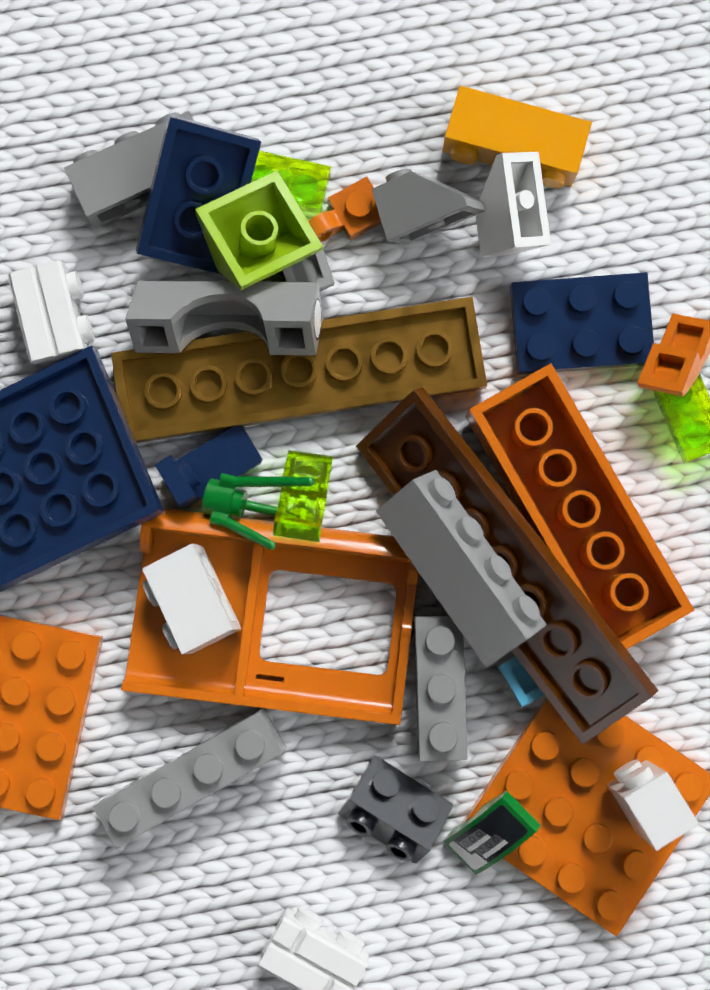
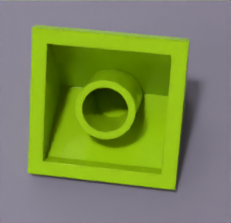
[195,171,323,290]

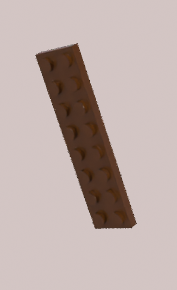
[356,387,659,745]

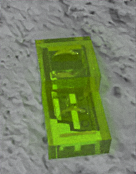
[273,450,333,542]

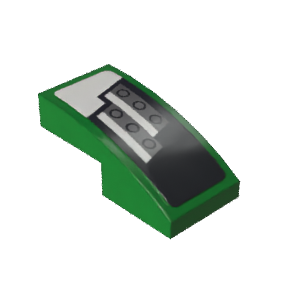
[443,791,541,875]

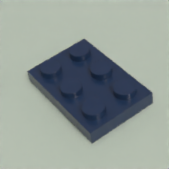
[136,114,261,274]
[510,272,654,375]

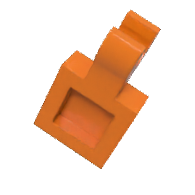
[308,176,382,243]

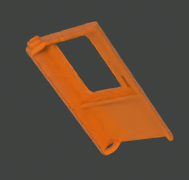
[121,508,422,725]

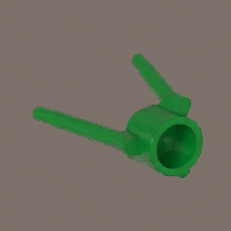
[202,473,314,550]

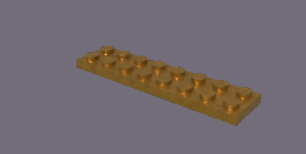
[111,296,487,443]

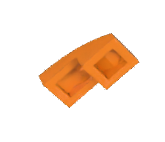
[637,313,710,397]

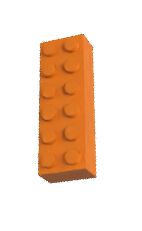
[465,363,695,649]

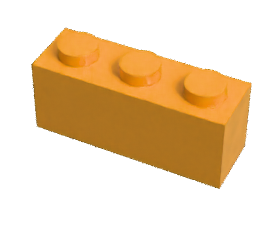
[442,85,592,189]

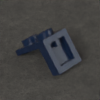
[155,426,263,509]

